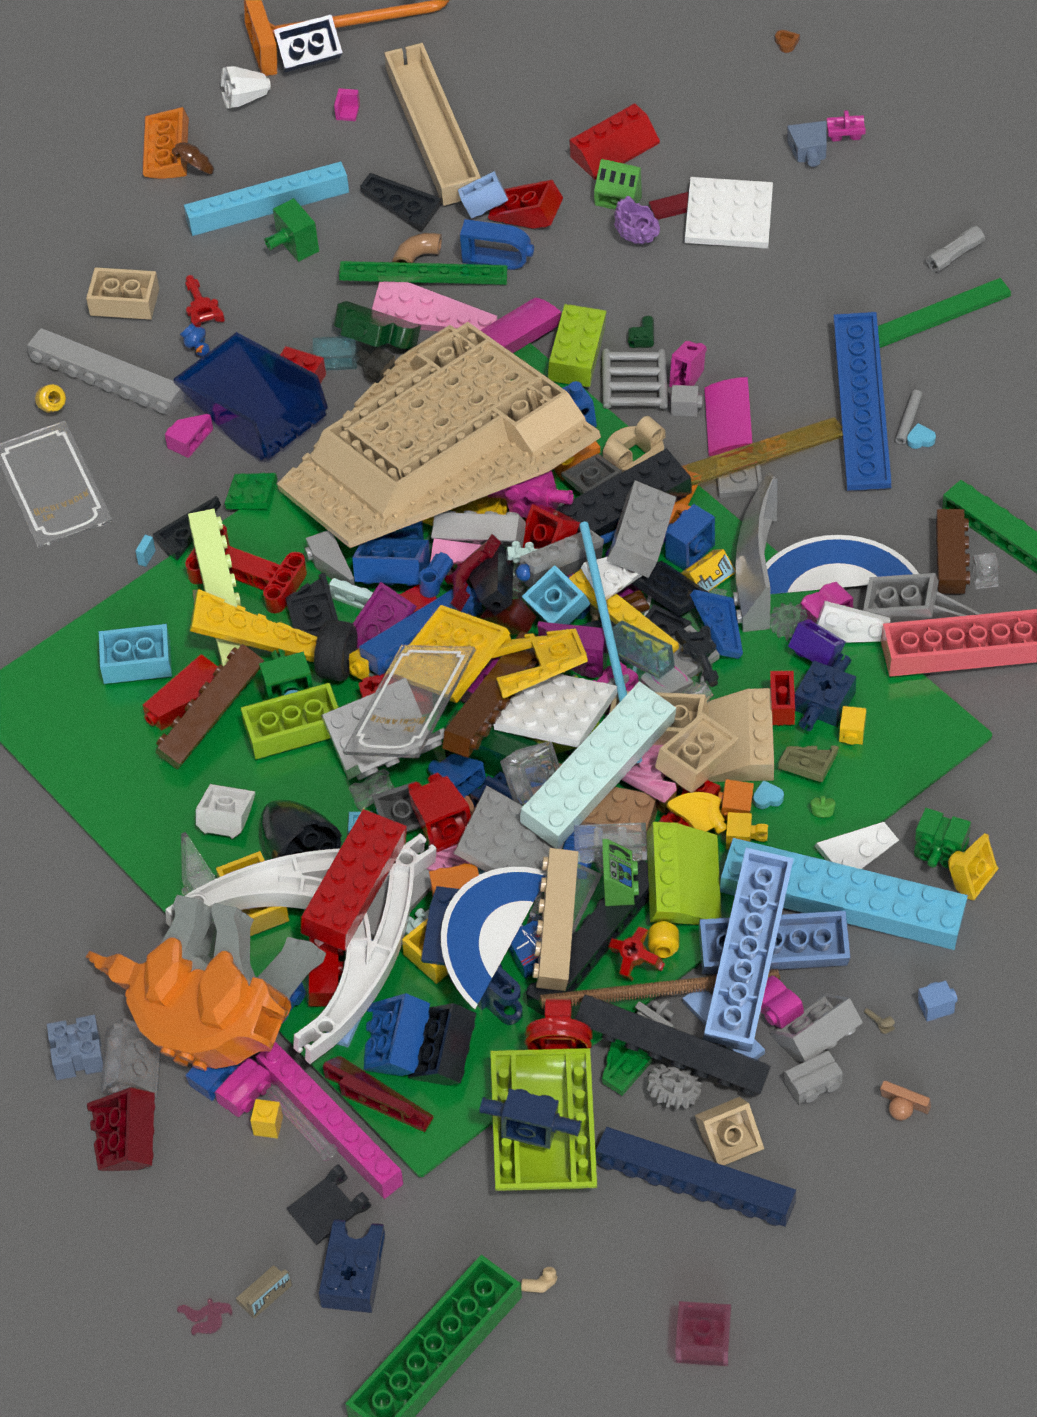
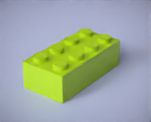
[548,304,606,387]
[241,683,338,759]

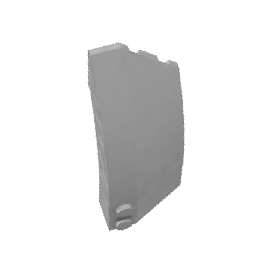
[733,473,778,632]

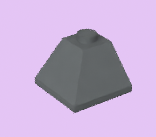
[372,781,421,833]

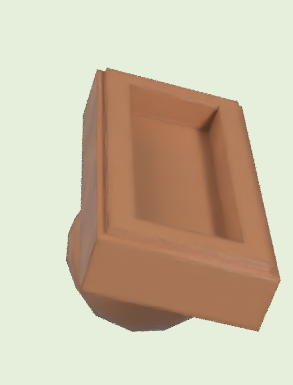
[880,1081,931,1121]

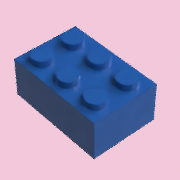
[353,538,430,586]

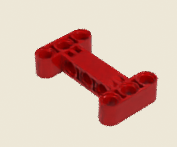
[185,524,307,614]

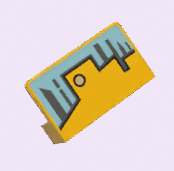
[681,549,736,592]

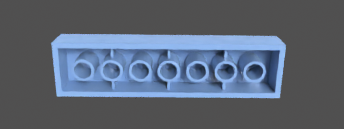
[703,848,794,1051]

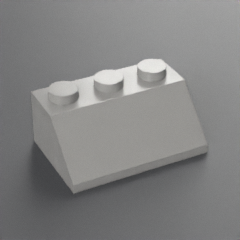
[770,993,863,1062]

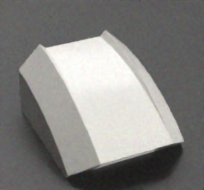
[196,784,256,838]

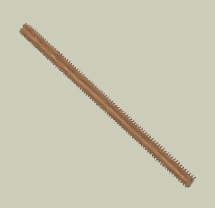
[539,969,780,1009]

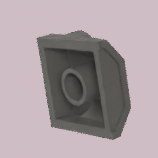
[561,454,622,495]

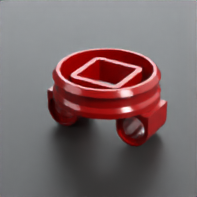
[525,998,592,1050]

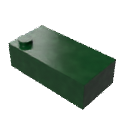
[444,709,540,790]

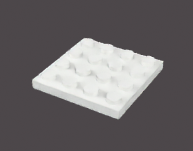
[685,177,773,248]
[494,674,617,747]

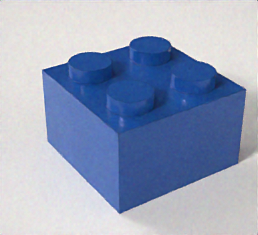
[665,504,715,570]

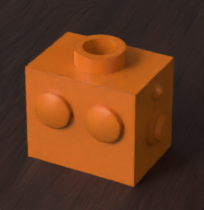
[718,779,754,820]

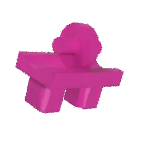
[827,110,866,142]

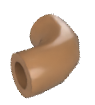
[392,233,442,263]

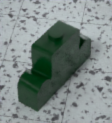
[333,301,421,349]

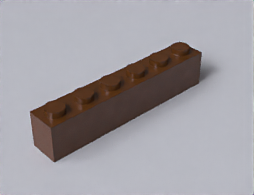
[156,644,264,770]

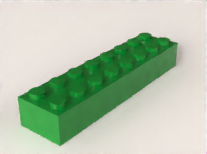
[345,1254,522,1417]

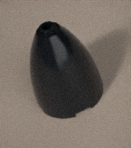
[261,800,342,859]

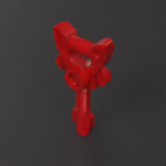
[185,275,225,327]

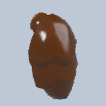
[172,142,214,174]

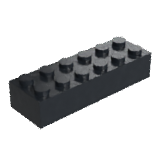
[555,448,692,536]

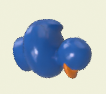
[180,323,210,357]

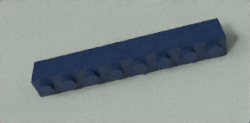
[595,1126,796,1227]

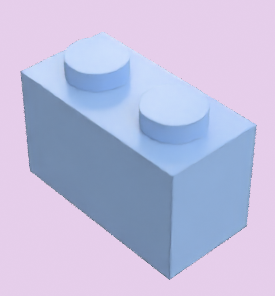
[458,171,508,219]

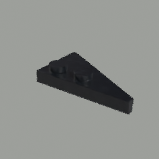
[153,496,221,560]

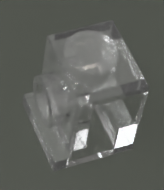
[972,552,999,590]

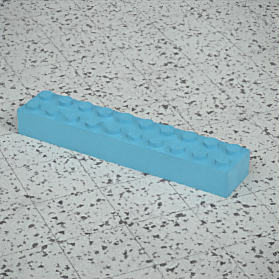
[720,838,968,950]

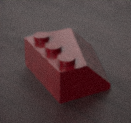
[87,1087,155,1171]

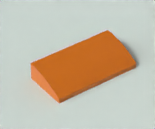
[143,107,189,179]

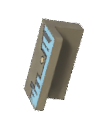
[236,1265,292,1319]

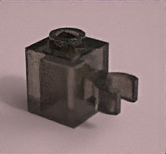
[356,347,395,383]

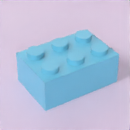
[99,624,172,684]

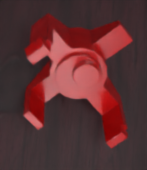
[609,927,665,981]

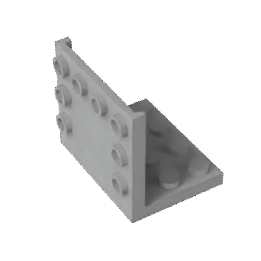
[321,680,444,780]

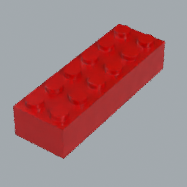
[301,809,407,951]

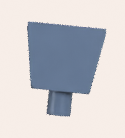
[787,121,827,167]

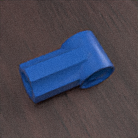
[419,552,453,598]

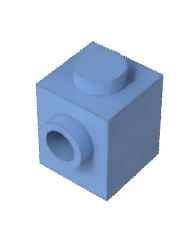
[918,981,958,1021]

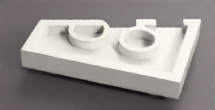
[581,557,642,600]
[814,822,899,869]

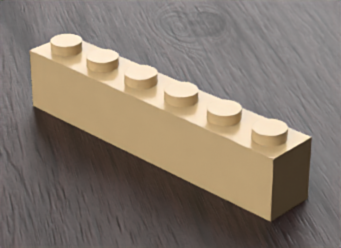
[533,848,578,991]

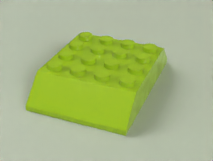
[491,1048,597,1191]

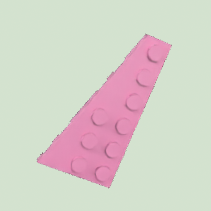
[372,281,498,332]

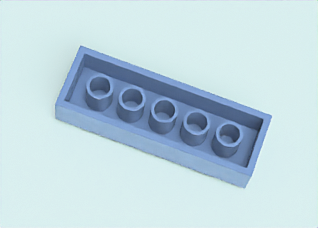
[698,911,850,974]

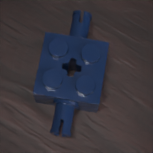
[794,654,856,731]
[479,1089,582,1149]

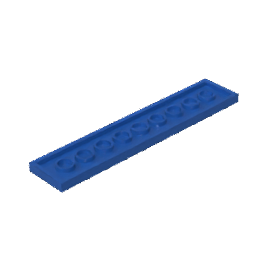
[834,312,891,491]

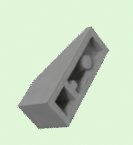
[304,531,355,586]

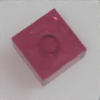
[675,1301,731,1366]

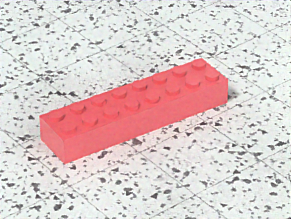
[881,609,1037,676]

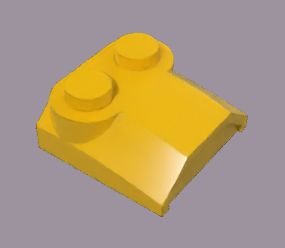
[948,833,999,901]

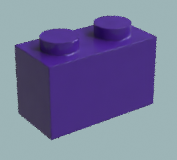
[788,619,846,667]

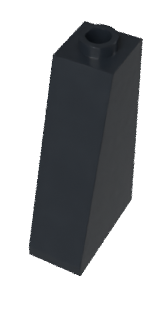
[469,544,513,616]

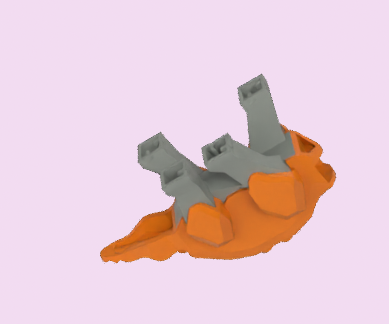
[86,895,326,1071]

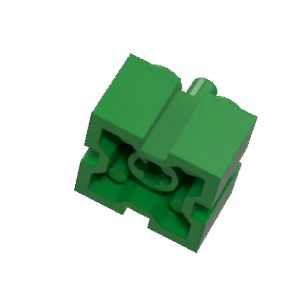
[914,807,971,869]

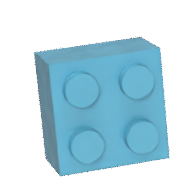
[522,565,591,625]

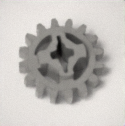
[647,1063,701,1109]

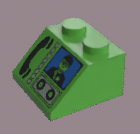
[602,839,639,906]

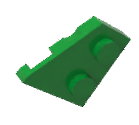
[602,1039,652,1096]

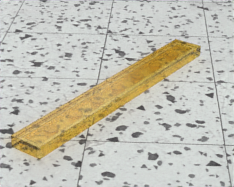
[682,417,843,486]

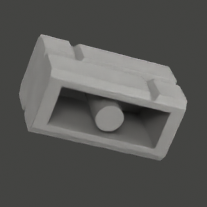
[784,1051,843,1104]

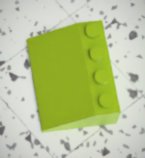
[647,822,721,925]

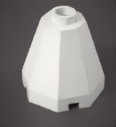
[221,66,271,109]

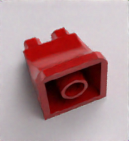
[408,773,471,852]

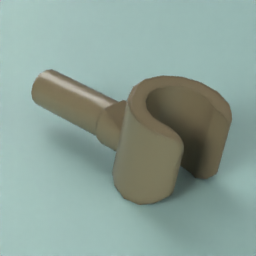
[864,1008,895,1034]

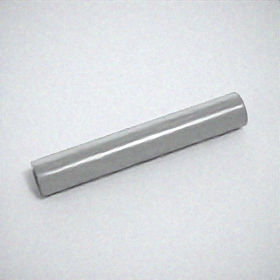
[895,390,922,445]

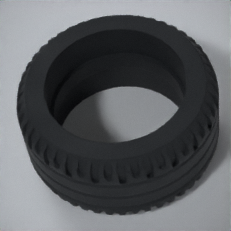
[314,619,358,681]

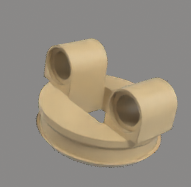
[603,416,666,472]

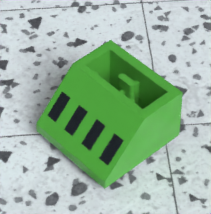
[594,159,642,210]

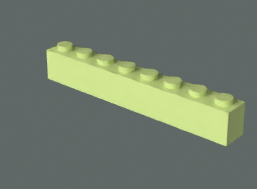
[188,509,247,666]

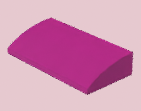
[480,297,562,353]
[705,377,752,456]

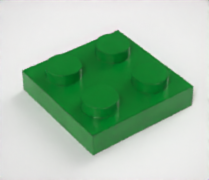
[224,473,278,510]

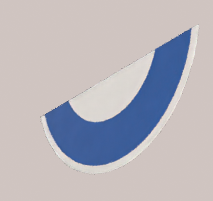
[766,535,919,594]
[441,867,546,1009]

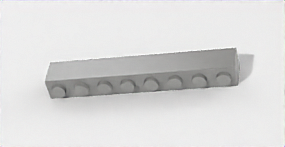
[27,328,186,417]

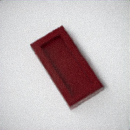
[649,192,689,220]

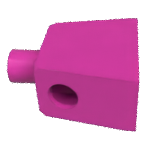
[669,341,707,387]

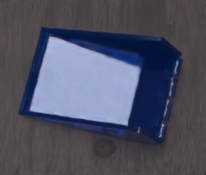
[173,332,328,460]

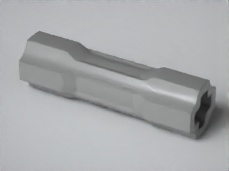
[926,226,985,273]

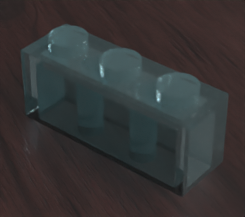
[612,621,675,679]

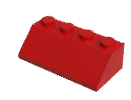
[569,103,660,180]

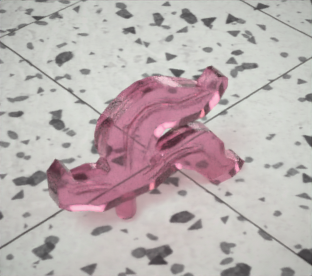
[177,1298,233,1336]

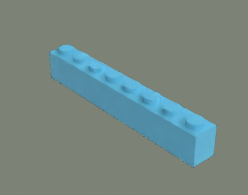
[184,161,349,236]

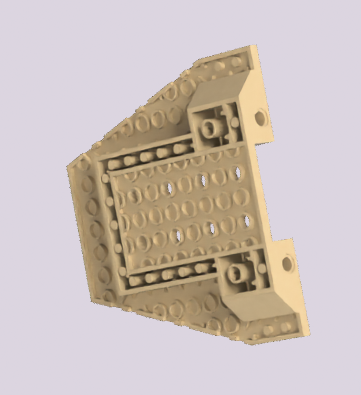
[277,322,601,548]

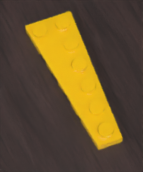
[190,589,317,662]

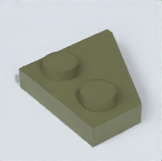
[778,746,839,782]

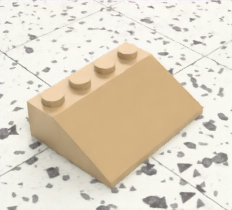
[707,688,774,782]

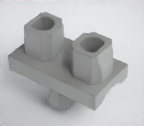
[635,1000,675,1028]

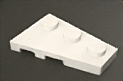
[816,601,890,642]

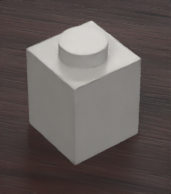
[671,385,703,417]

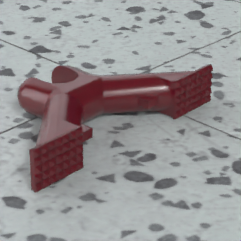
[445,534,502,612]

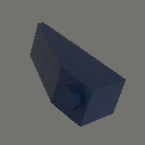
[421,886,460,966]

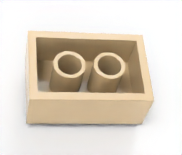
[86,268,159,320]

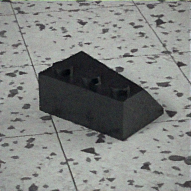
[408,1003,477,1085]

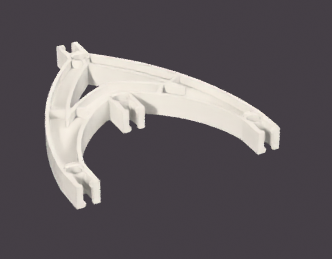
[166,833,437,1064]

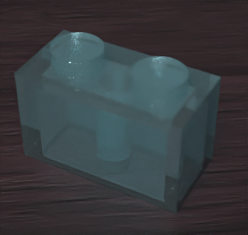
[313,336,357,371]

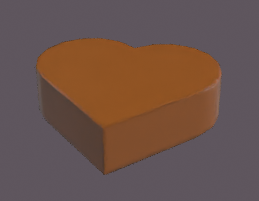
[775,30,800,53]

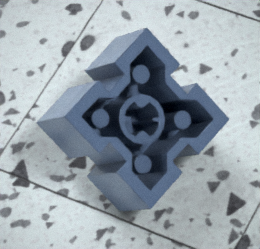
[47,1015,105,1080]

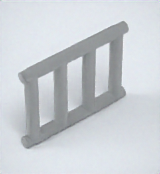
[602,349,668,409]

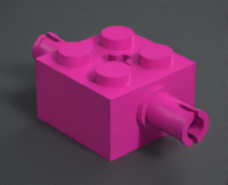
[488,470,574,518]

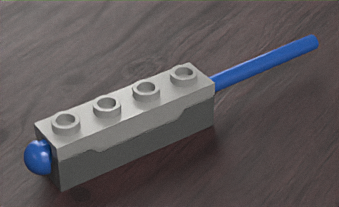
[516,530,616,588]

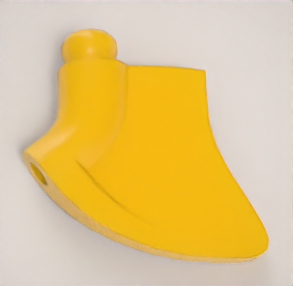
[666,792,727,834]

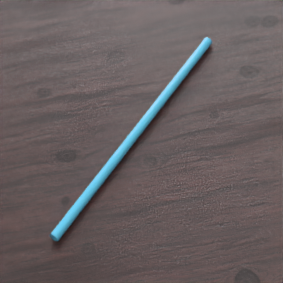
[579,522,642,763]

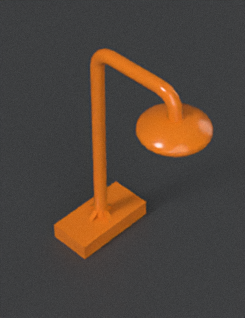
[244,0,450,76]

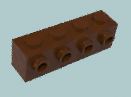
[936,509,970,594]

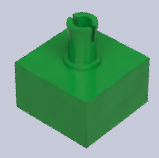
[264,198,319,262]
[259,649,313,700]

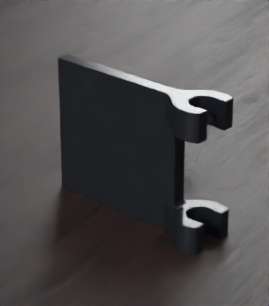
[286,1164,372,1245]

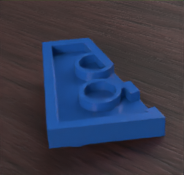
[690,589,743,659]

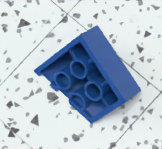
[364,993,430,1076]

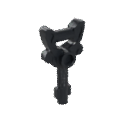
[674,626,719,687]

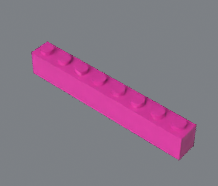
[256,1042,403,1199]

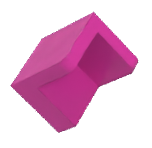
[334,88,360,121]

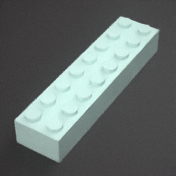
[520,681,676,849]

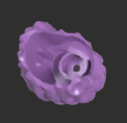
[614,196,660,244]

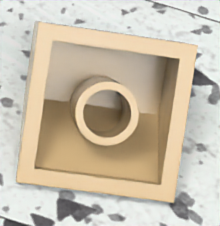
[694,1097,764,1165]

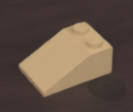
[655,712,739,793]

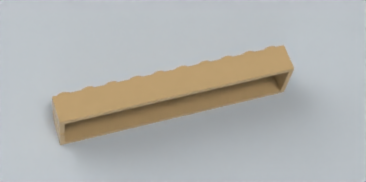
[384,43,481,206]

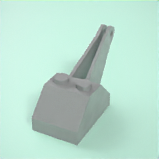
[863,573,981,623]

